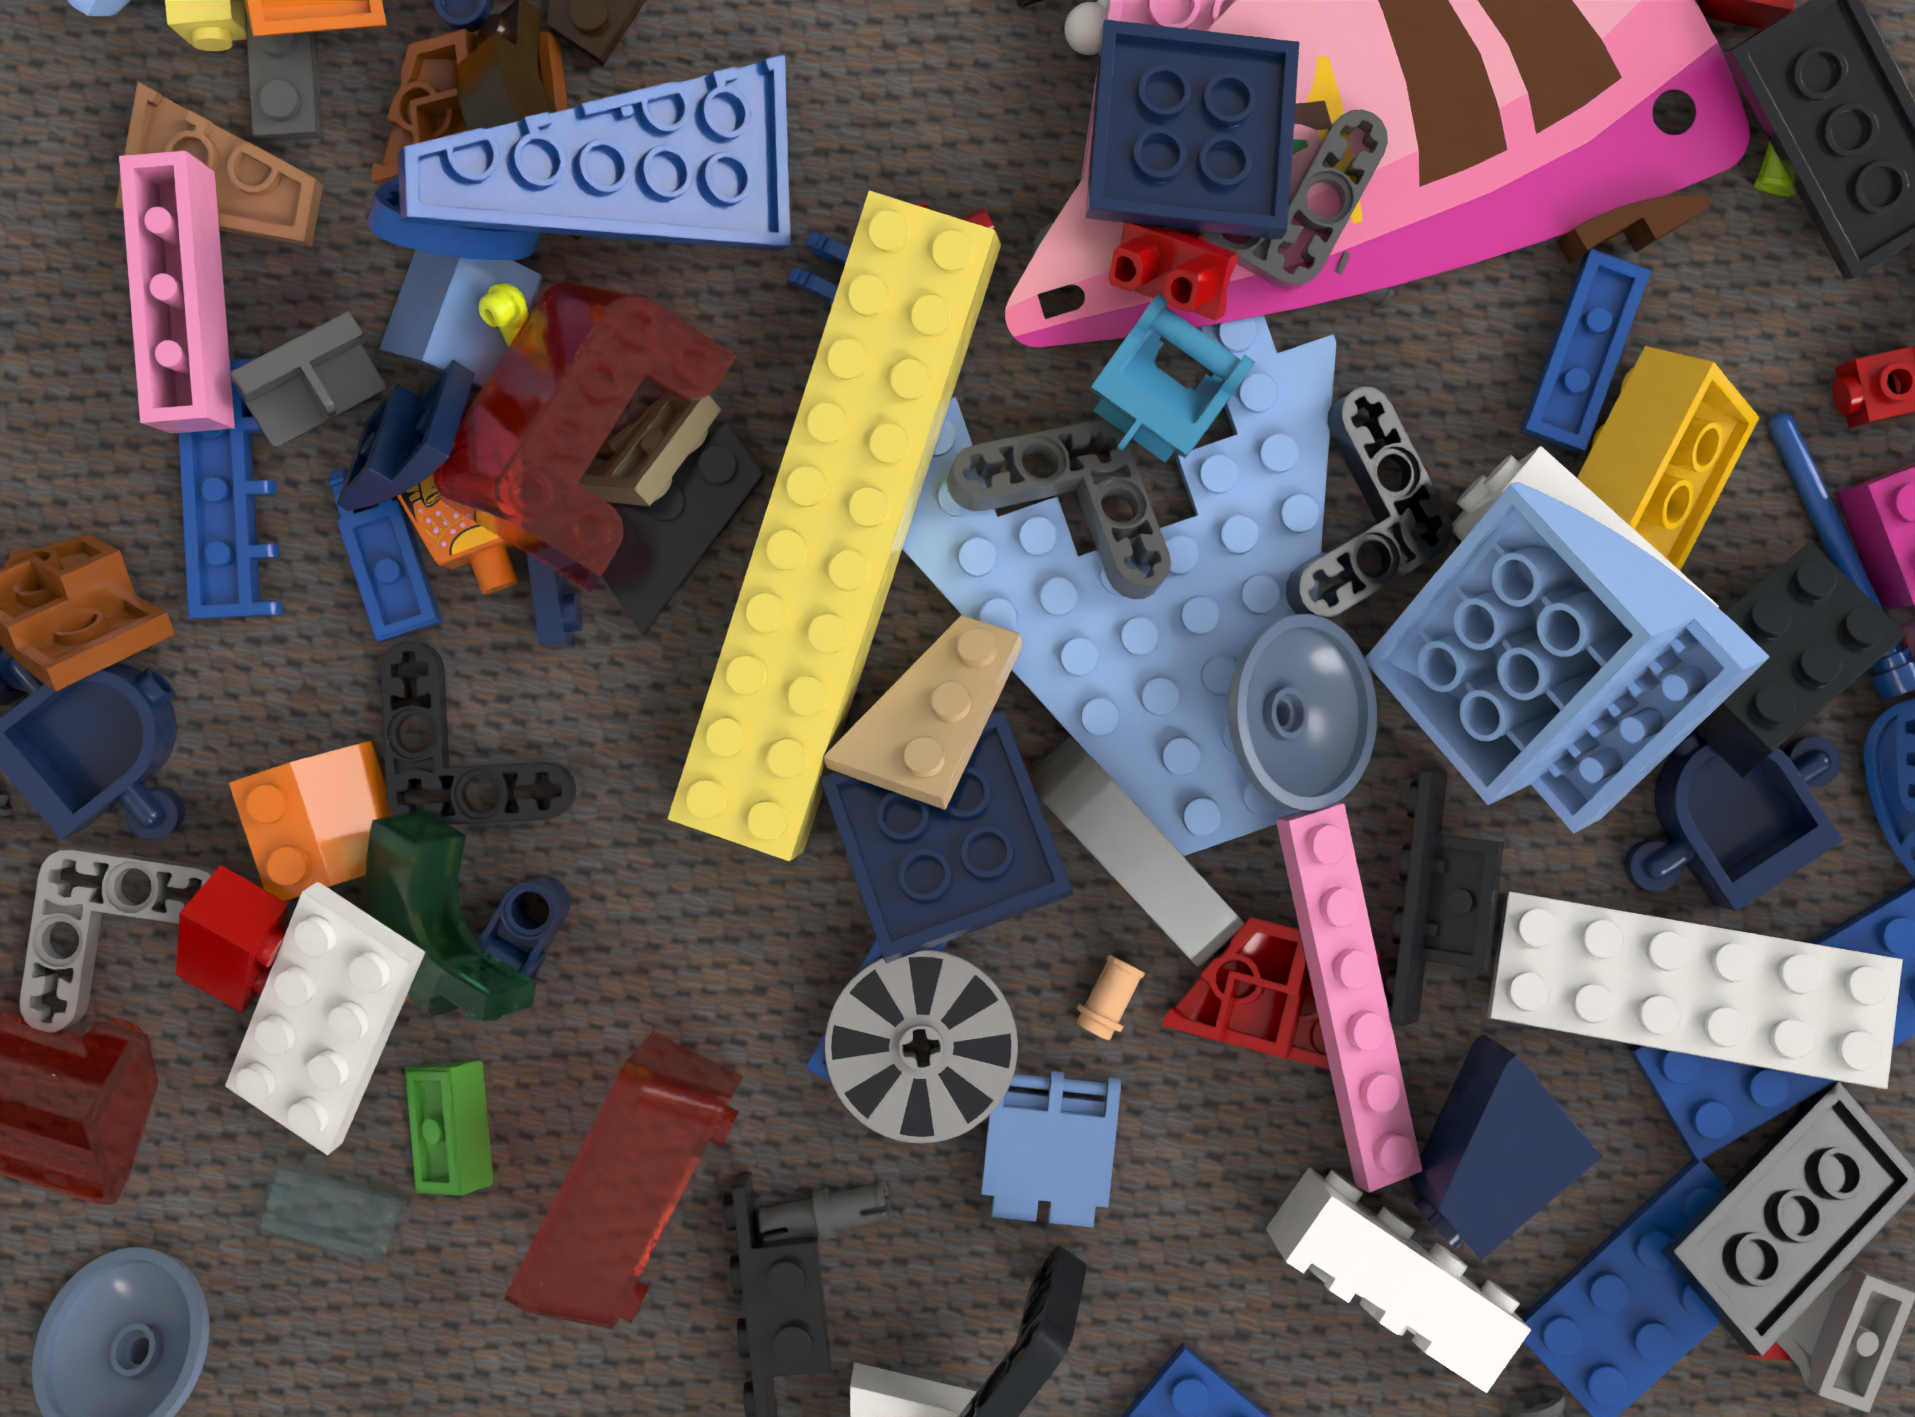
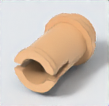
[1076,954,1145,1041]

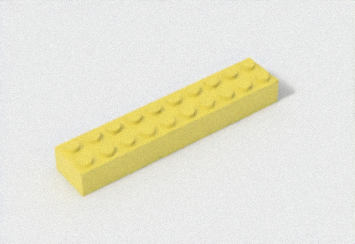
[668,191,1001,861]

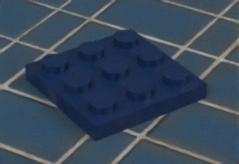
[1085,19,1300,240]
[820,711,1073,964]

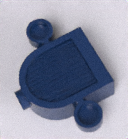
[0,648,185,840]
[1624,730,1843,911]

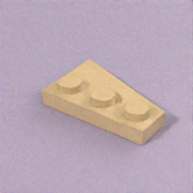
[823,615,1023,810]

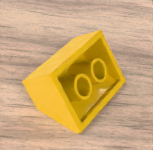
[1577,346,1760,571]

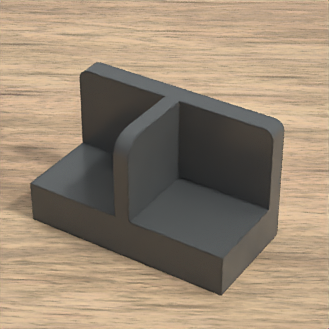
[231,311,386,448]

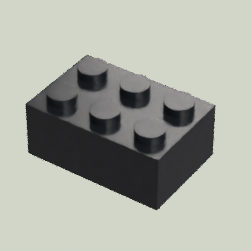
[1694,542,1908,778]

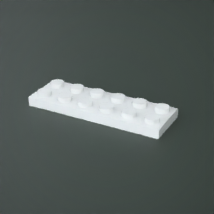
[1487,892,1903,1089]

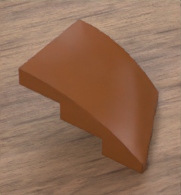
[371,29,568,186]
[0,534,175,692]

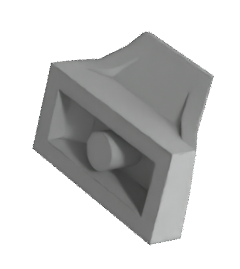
[1776,1268,1915,1413]

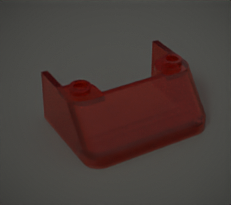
[504,1031,743,1330]

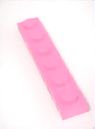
[1276,802,1423,1193]

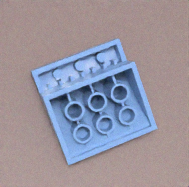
[1365,482,1769,833]

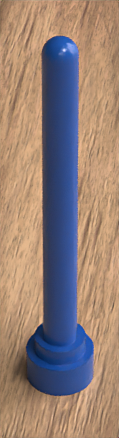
[1768,412,1915,700]

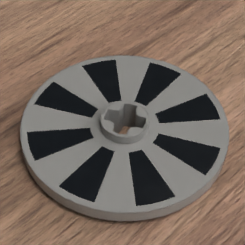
[825,949,1018,1143]

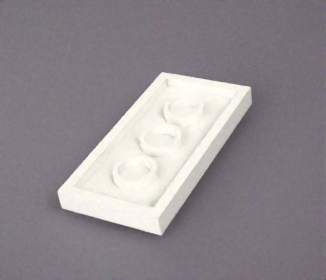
[225,882,425,1155]

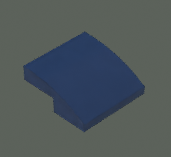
[336,360,475,511]

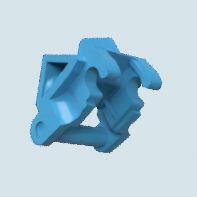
[1091,293,1255,463]

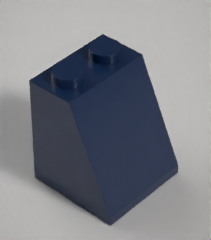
[1409,1034,1603,1260]

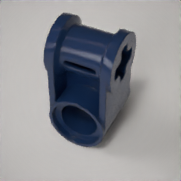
[461,875,570,1002]

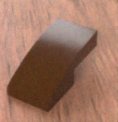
[1557,195,1711,263]

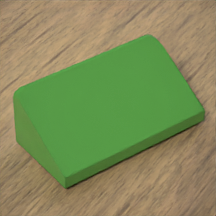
[405,1060,493,1196]

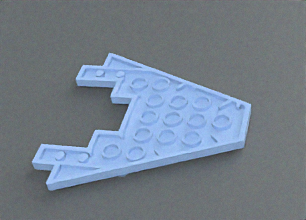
[902,315,1336,856]

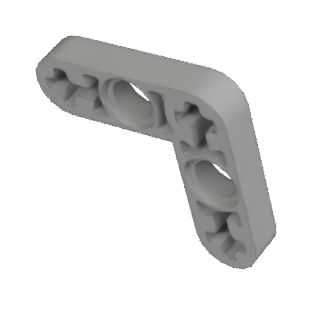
[20,848,216,1033]

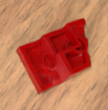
[1162,917,1383,1070]

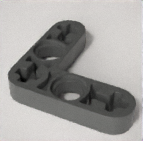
[1173,109,1388,289]
[947,420,1171,599]

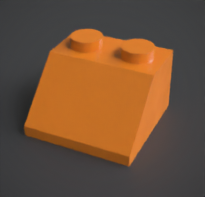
[229,740,413,902]

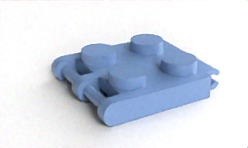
[981,1071,1121,1228]

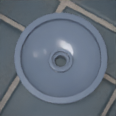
[1227,614,1377,811]
[32,1247,210,1417]

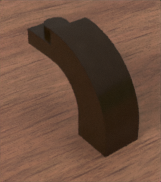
[456,0,582,240]

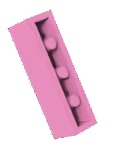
[119,151,235,434]

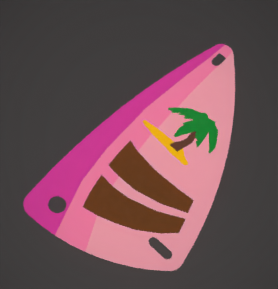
[1005,0,1750,347]

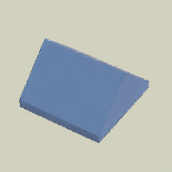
[379,250,543,394]

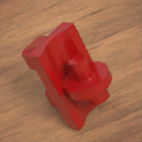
[1108,223,1238,321]

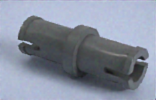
[758,1180,892,1242]

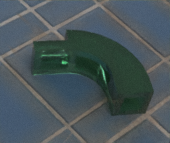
[366,810,537,1021]

